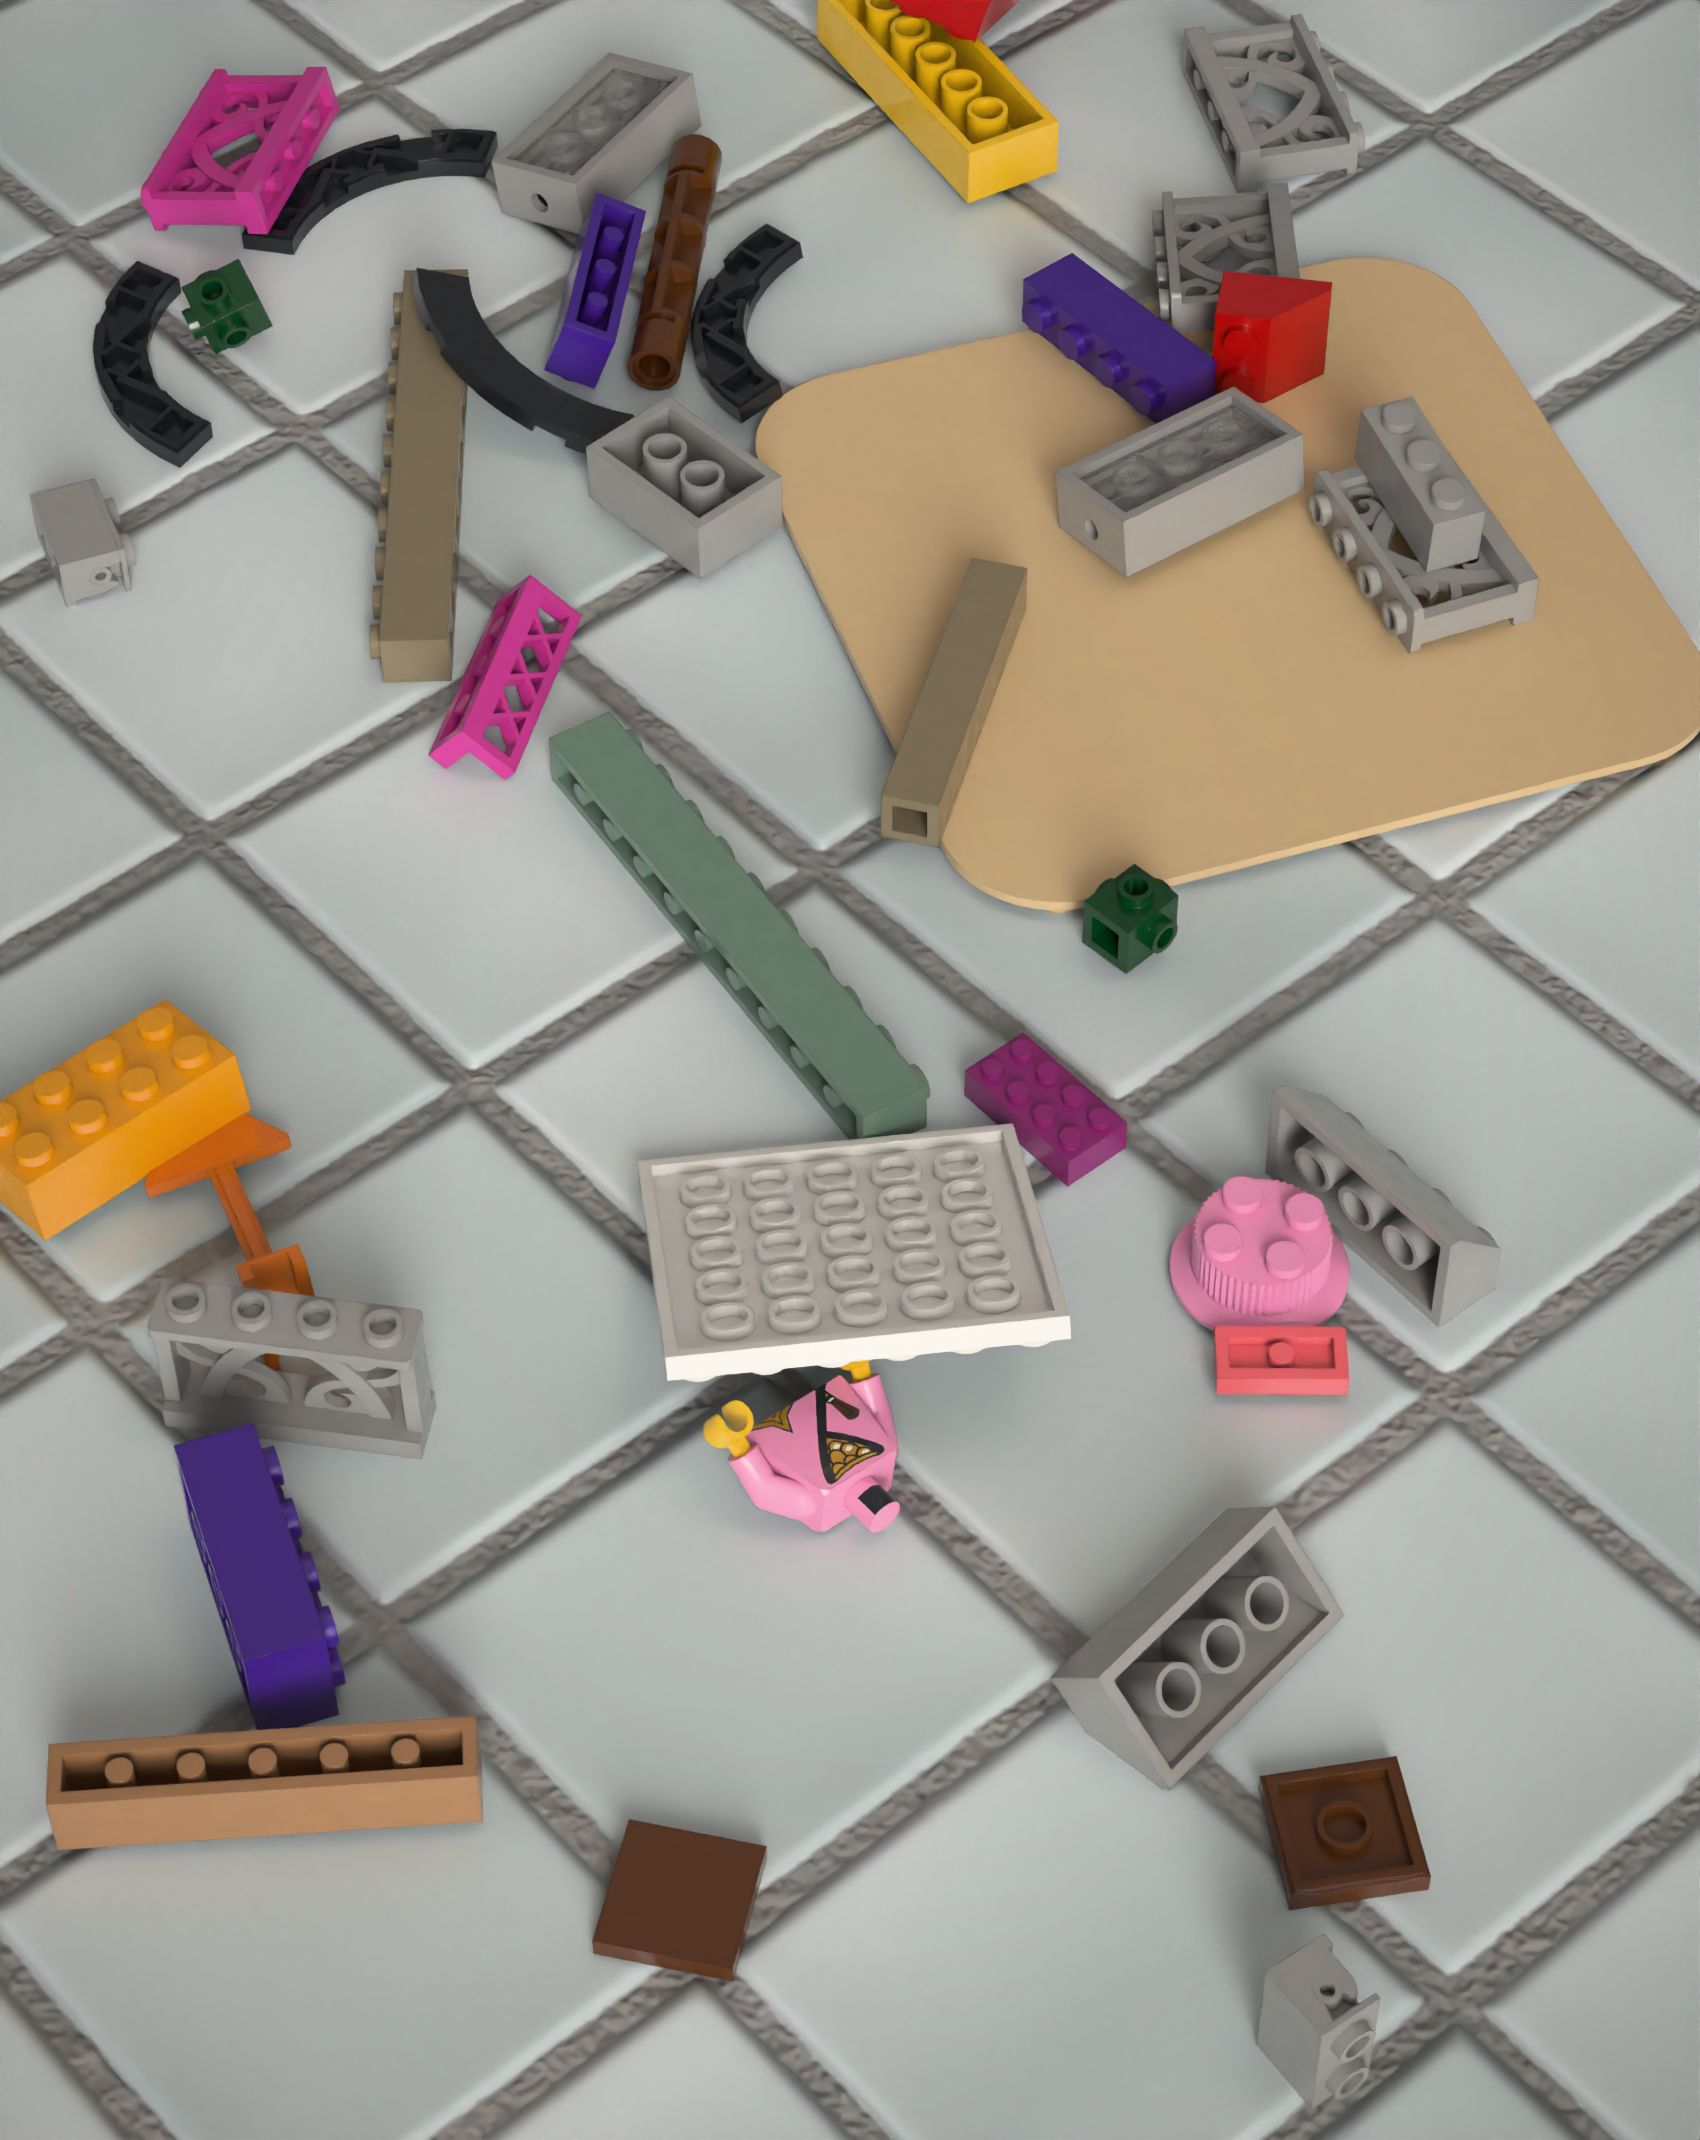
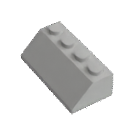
[1265,1085,1502,1327]
[1050,1506,1345,1789]

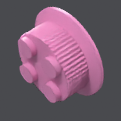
[1169,1176,1350,1331]

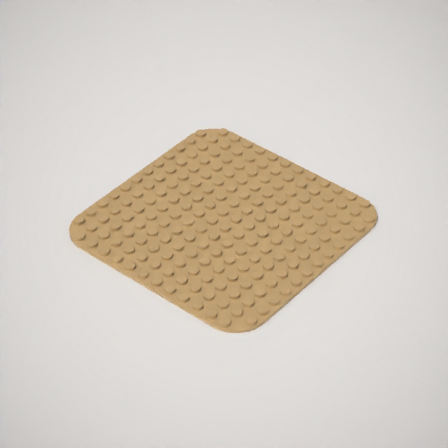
[755,257,1700,913]

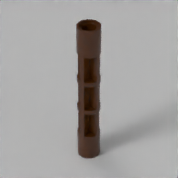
[627,134,722,391]

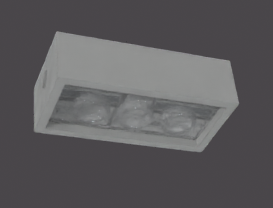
[491,53,702,234]
[1055,387,1305,577]

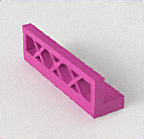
[428,574,582,780]

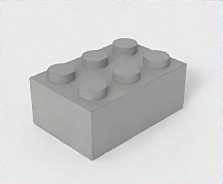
[586,396,783,579]

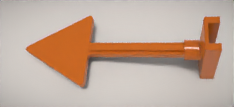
[144,1113,315,1371]

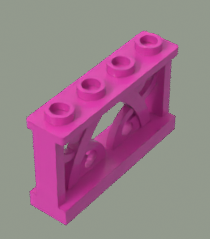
[141,67,340,234]

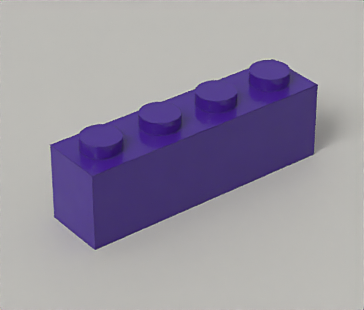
[544,193,646,389]
[1022,253,1216,423]

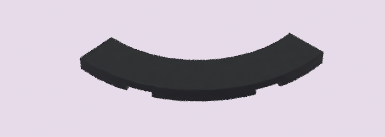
[242,129,498,255]
[691,224,803,423]
[93,261,213,468]
[412,268,634,454]

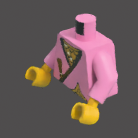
[703,1360,900,1533]

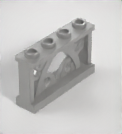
[1182,14,1365,194]
[1152,183,1300,335]
[1308,452,1539,653]
[147,1278,436,1459]

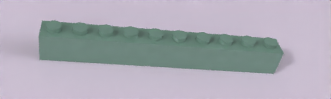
[549,711,930,1140]

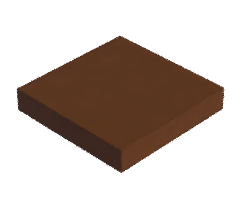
[1258,1756,1431,1910]
[592,1819,767,1982]

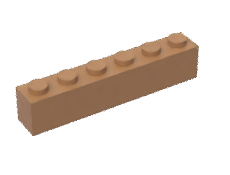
[46,1716,483,1850]

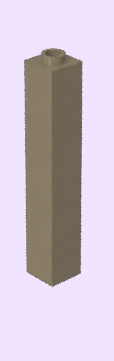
[881,558,1027,848]

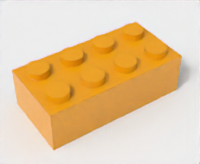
[0,999,252,1241]

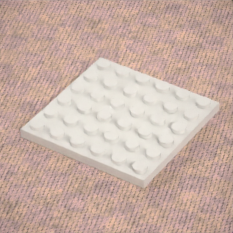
[637,1123,1071,1382]

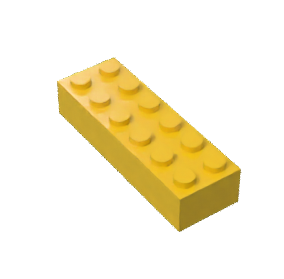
[817,0,1059,203]

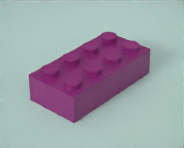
[964,1032,1127,1187]

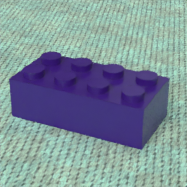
[174,1423,346,1730]

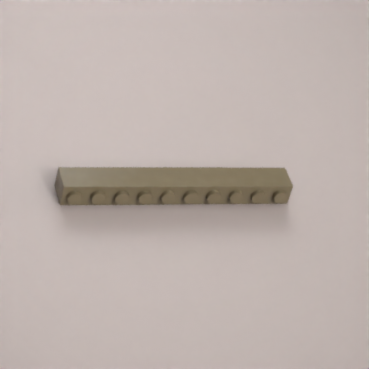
[369,269,469,682]

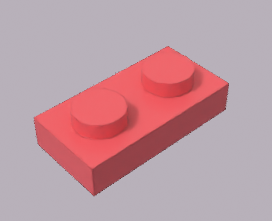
[1213,1326,1349,1395]

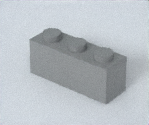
[1355,397,1486,573]

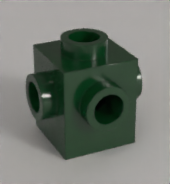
[181,259,273,354]
[1082,864,1179,974]

